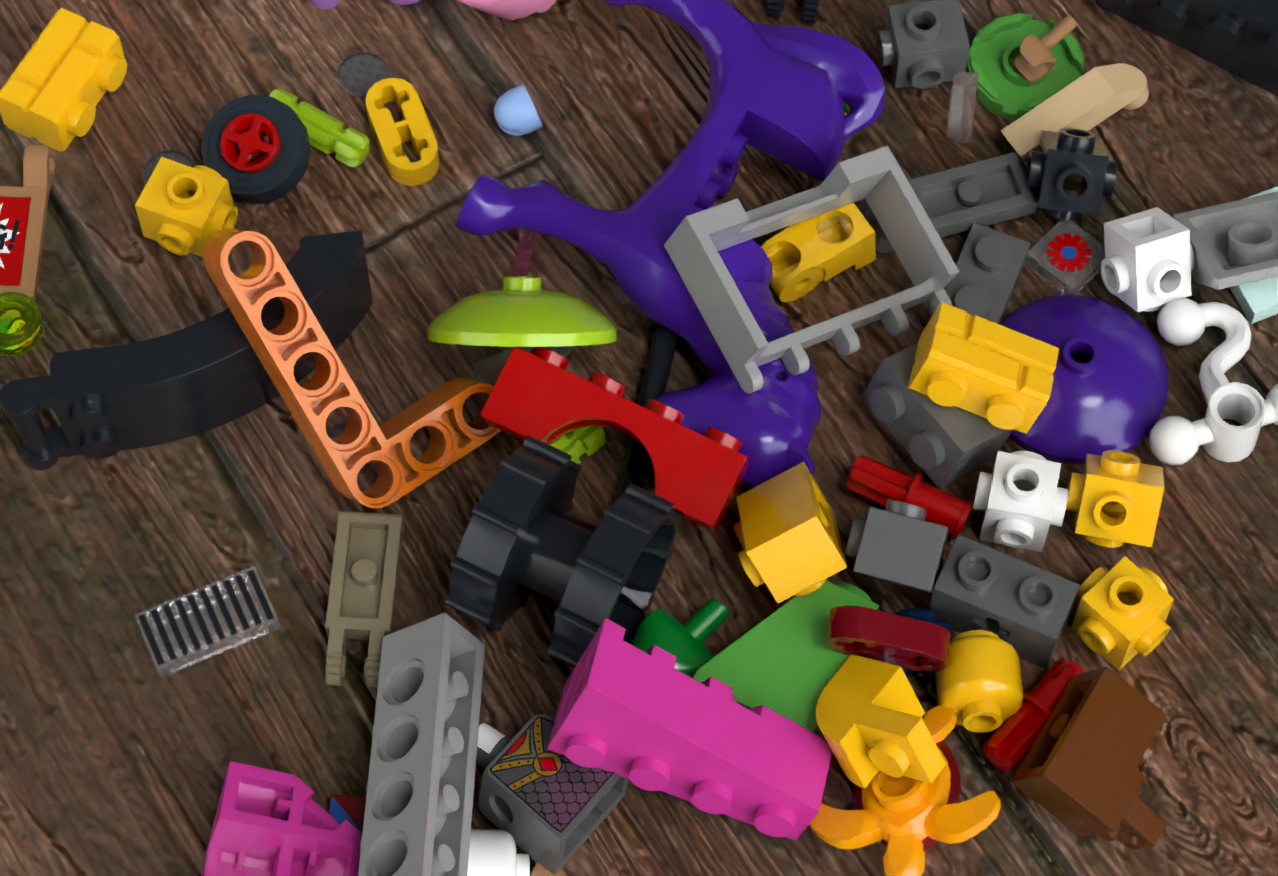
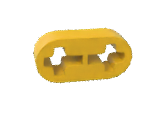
[365,78,440,186]

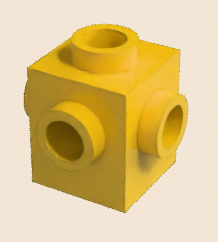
[135,157,238,258]
[1066,450,1165,548]
[1071,556,1174,671]

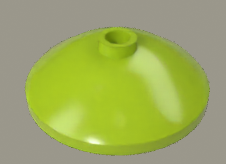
[427,276,617,347]

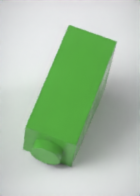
[693,581,879,736]

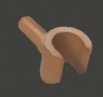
[1014,16,1077,83]

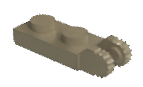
[325,511,404,688]

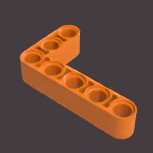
[204,228,501,508]

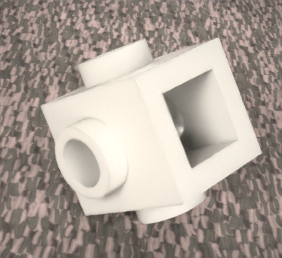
[1101,207,1195,312]
[973,451,1069,552]

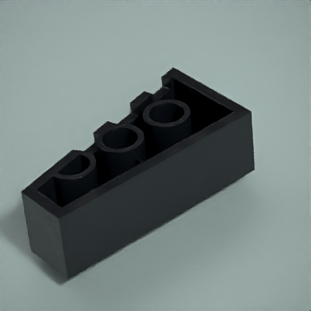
[1096,0,1278,97]

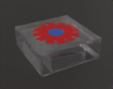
[1024,219,1105,295]

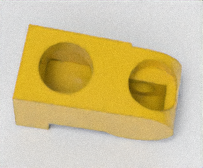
[761,203,876,303]

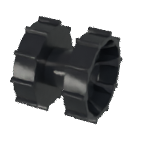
[445,435,682,668]

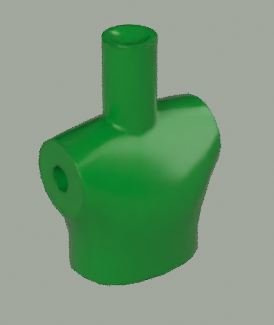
[631,597,730,678]

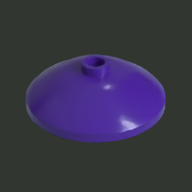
[1000,295,1168,465]

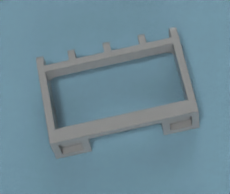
[664,145,960,394]

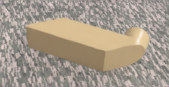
[1001,63,1149,159]

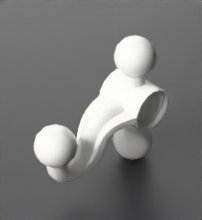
[1149,298,1278,465]

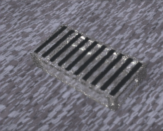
[134,566,281,678]

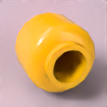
[935,630,1023,733]

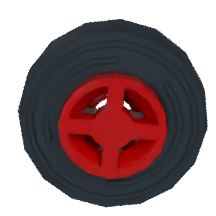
[201,94,311,204]

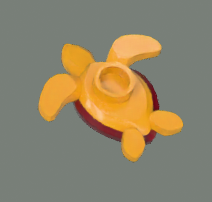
[809,705,1001,876]

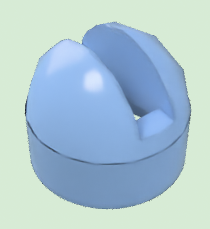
[494,84,543,136]

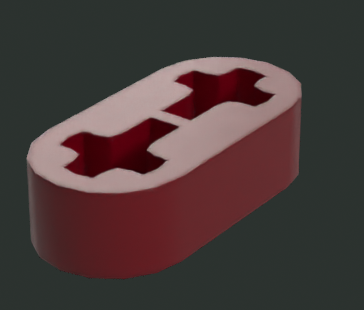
[825,605,951,672]

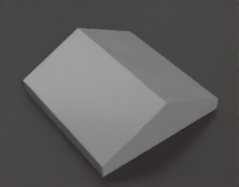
[1173,191,1278,290]

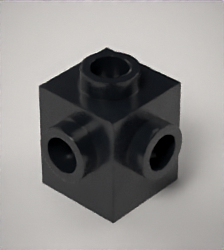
[1025,128,1117,220]

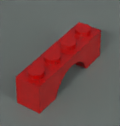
[480,347,750,533]

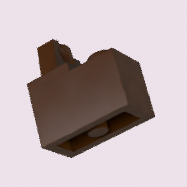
[1011,667,1166,849]

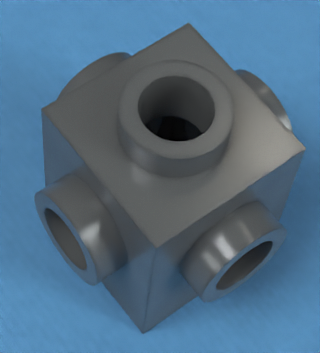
[876,0,970,88]

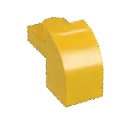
[815,654,946,788]

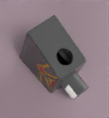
[476,714,629,875]

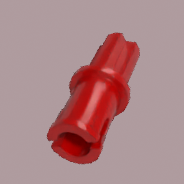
[846,455,974,539]
[982,657,1085,772]

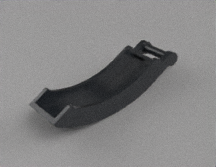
[0,230,373,471]

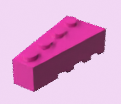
[547,618,832,841]

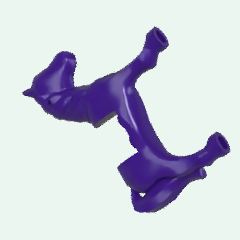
[456,0,885,488]

